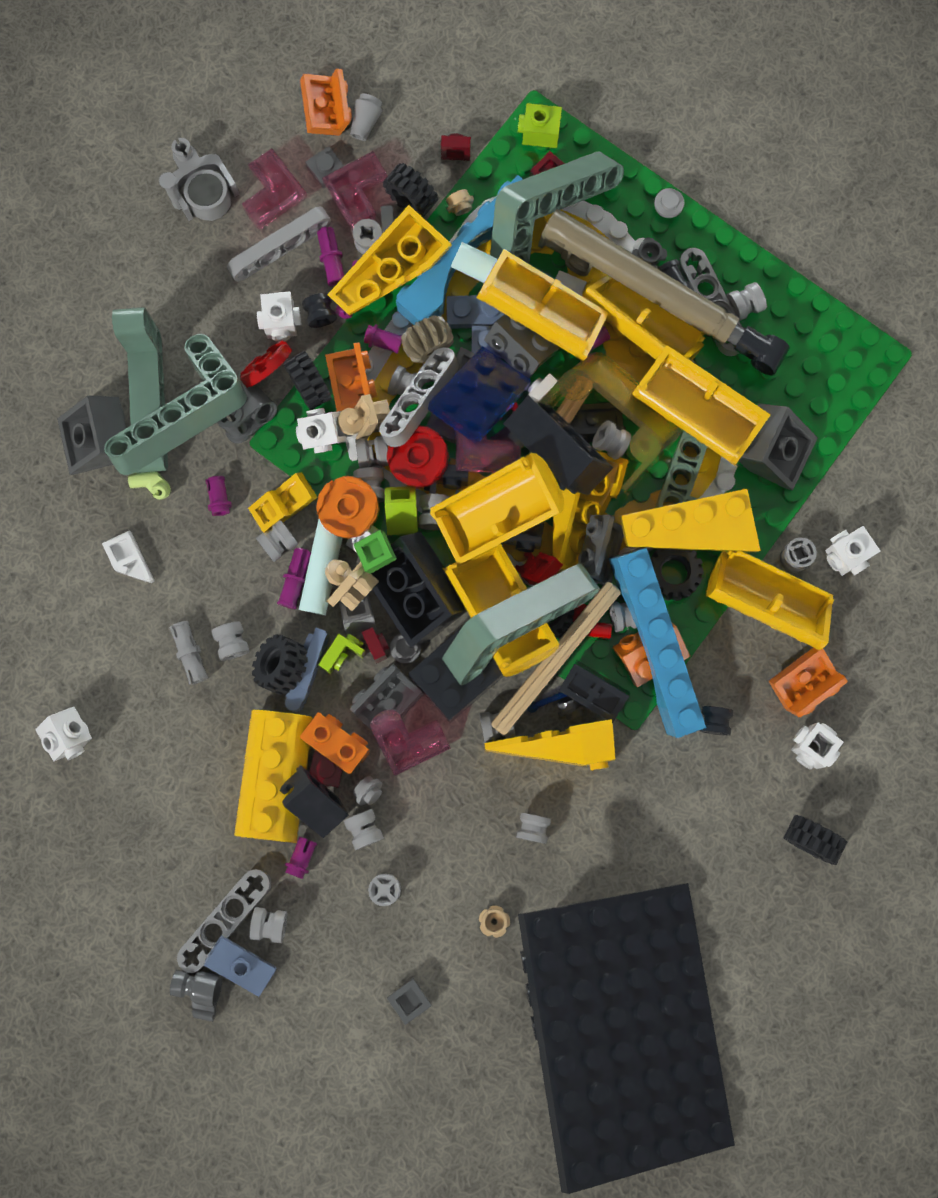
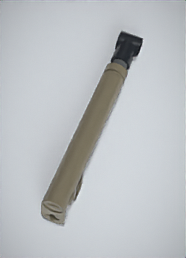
[538,208,790,376]

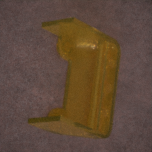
[541,352,682,495]

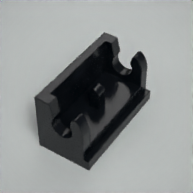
[559,660,630,723]
[280,765,349,838]

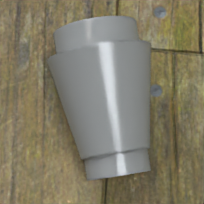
[350,93,383,141]

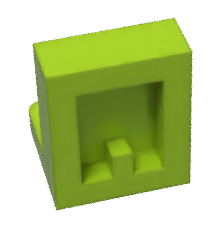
[318,633,366,674]

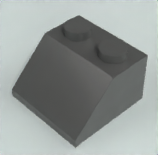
[57,395,126,475]
[739,403,817,490]

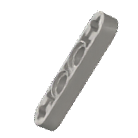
[227,206,331,282]
[679,248,741,356]
[379,347,459,447]
[177,869,271,973]

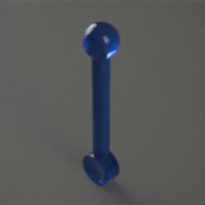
[527,692,567,713]

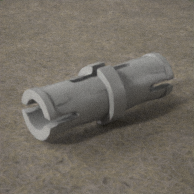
[169,621,208,685]

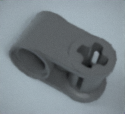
[217,385,277,443]

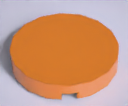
[316,476,379,539]

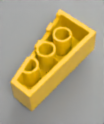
[620,489,761,552]

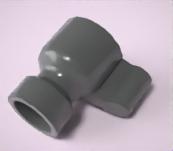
[170,970,222,1022]

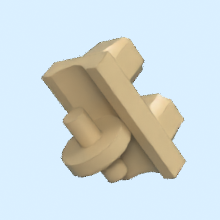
[337,394,390,440]
[325,559,379,611]

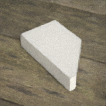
[102,530,155,583]

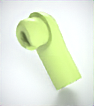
[128,472,171,500]

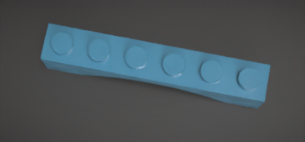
[396,175,523,325]
[609,548,706,738]

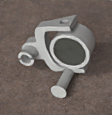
[159,138,239,221]

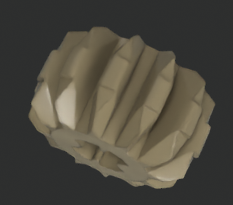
[401,316,454,363]

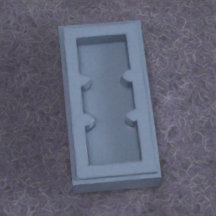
[204,935,276,997]

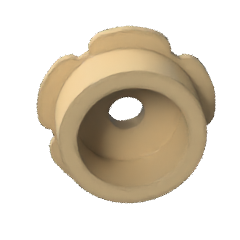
[446,189,474,216]
[479,905,510,938]

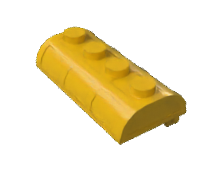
[476,249,609,361]
[582,275,705,361]
[632,345,770,466]
[430,453,564,565]
[443,544,560,677]
[706,551,834,650]
[234,710,313,843]

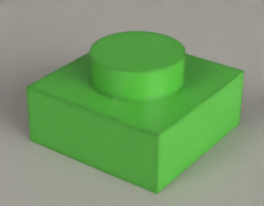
[353,530,397,574]

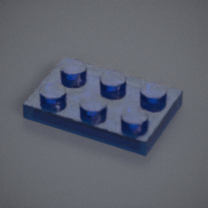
[427,346,531,445]

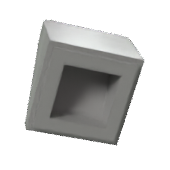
[339,595,377,636]

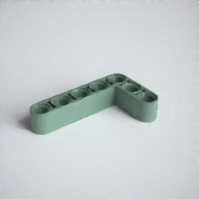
[490,151,624,264]
[112,307,168,473]
[104,334,247,475]
[655,430,707,508]
[442,563,600,685]

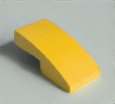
[248,473,318,533]

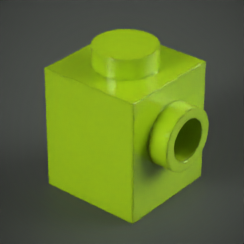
[518,103,562,148]
[385,486,418,536]

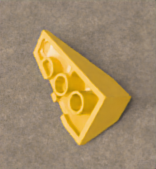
[327,205,452,316]
[553,450,628,570]
[484,719,616,771]

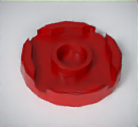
[240,340,292,388]
[387,425,449,488]

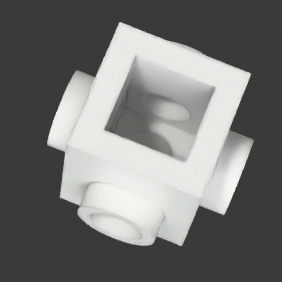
[257,291,301,341]
[296,408,347,454]
[825,526,881,576]
[35,707,92,762]
[791,723,844,769]

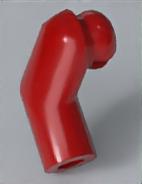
[571,604,612,639]

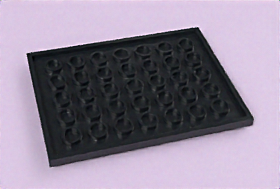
[518,883,735,1194]

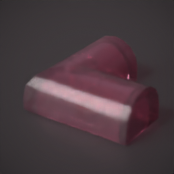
[242,148,307,230]
[322,151,387,231]
[455,406,521,473]
[370,710,451,776]

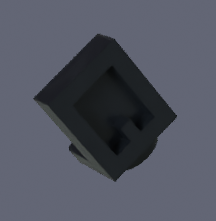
[424,464,469,494]

